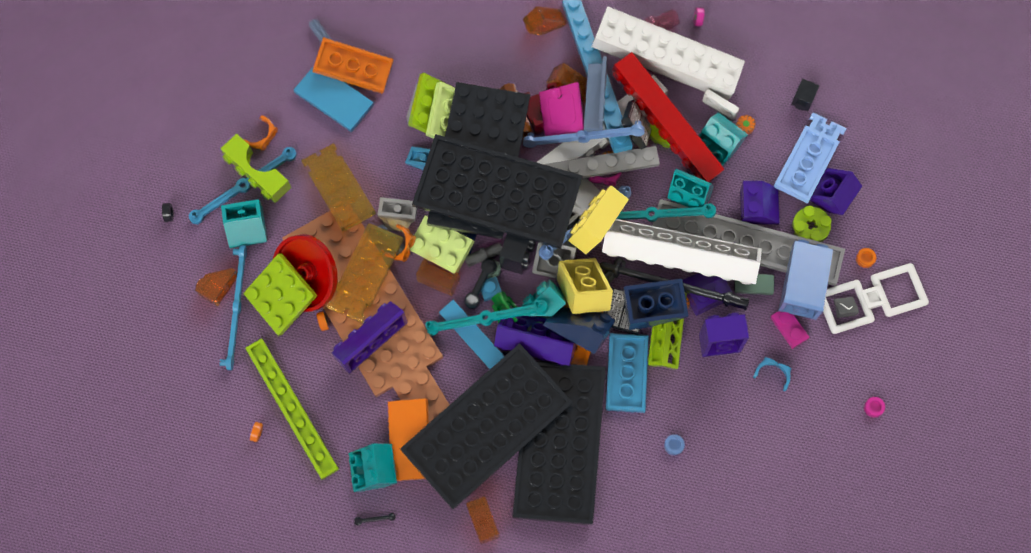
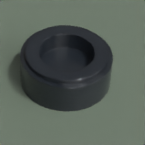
[162,203,174,222]

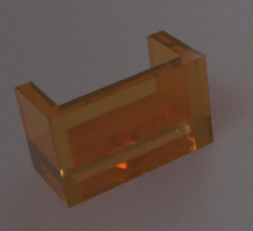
[416,258,460,296]
[466,496,500,544]

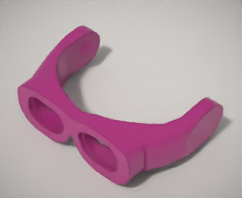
[589,172,621,186]

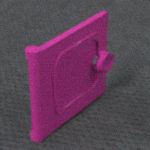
[539,82,584,136]

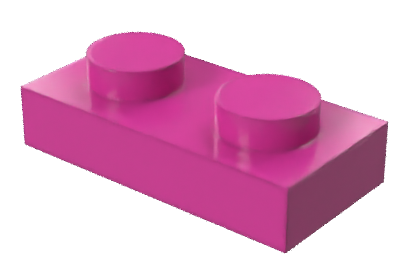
[770,311,810,349]

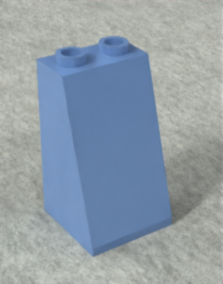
[778,240,833,320]

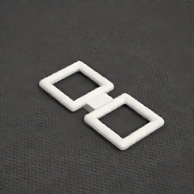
[823,263,929,334]

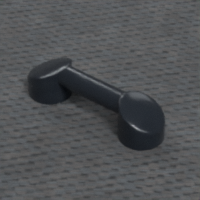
[464,259,497,309]

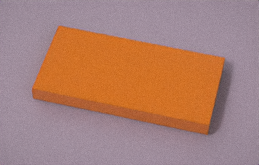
[312,37,393,94]
[388,398,429,481]

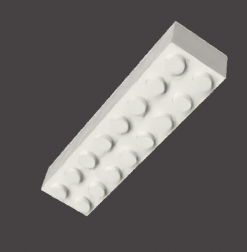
[592,6,745,101]
[602,219,762,285]

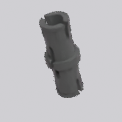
[465,242,502,267]

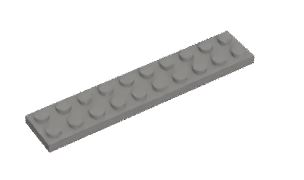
[652,199,845,286]

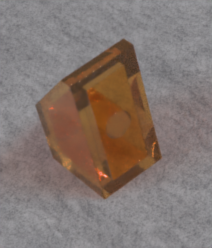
[523,6,567,35]
[195,268,237,307]

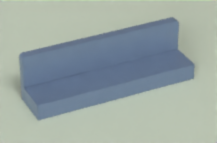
[584,56,607,132]

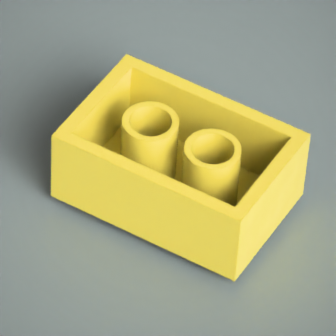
[568,185,629,254]
[557,258,613,314]

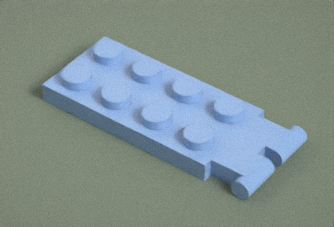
[774,112,847,204]

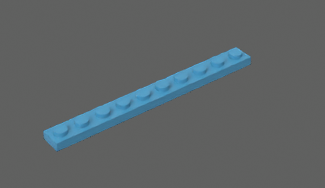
[562,0,633,153]

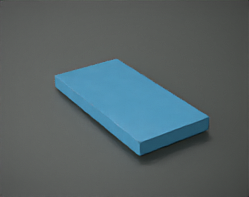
[293,66,374,132]
[606,333,649,413]

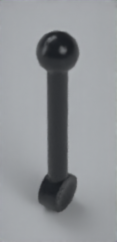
[354,513,396,526]

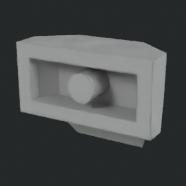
[378,197,418,232]

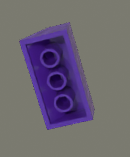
[332,301,408,374]
[494,315,577,366]

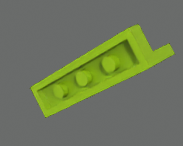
[648,293,687,369]

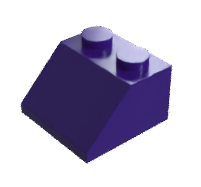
[809,168,862,215]
[740,181,780,225]
[682,273,732,316]

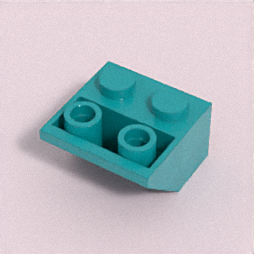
[698,113,748,166]
[667,169,714,208]
[221,199,267,248]
[522,279,566,316]
[349,443,397,492]

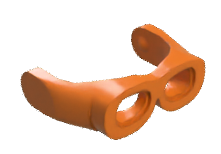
[244,115,278,151]
[384,224,416,262]

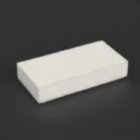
[703,89,739,120]

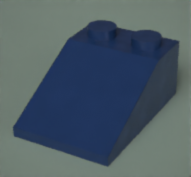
[623,279,689,330]
[543,307,616,354]

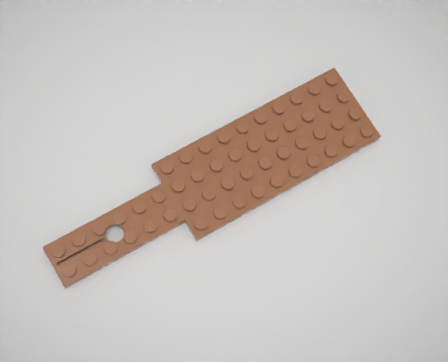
[282,201,449,423]

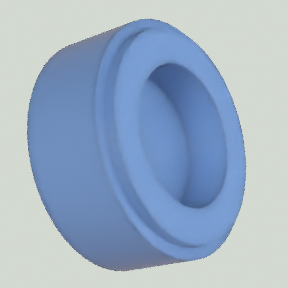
[664,434,685,455]

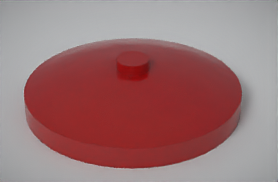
[273,234,338,312]

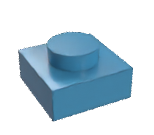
[481,276,502,302]

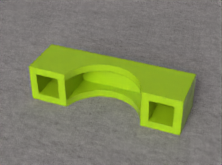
[220,134,291,203]

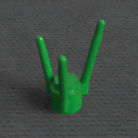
[492,291,518,324]

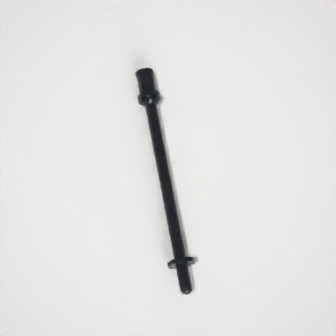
[599,261,750,310]

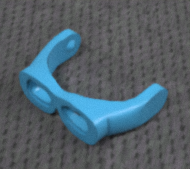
[753,357,792,392]

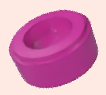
[693,7,704,26]
[864,397,885,418]

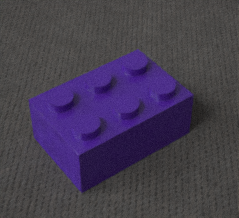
[699,313,749,357]

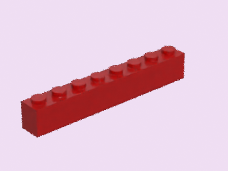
[612,52,725,182]

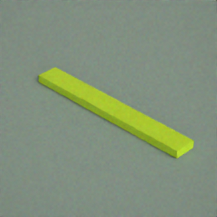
[245,338,339,480]

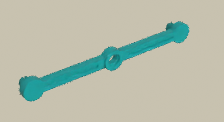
[616,203,716,222]
[425,300,549,336]

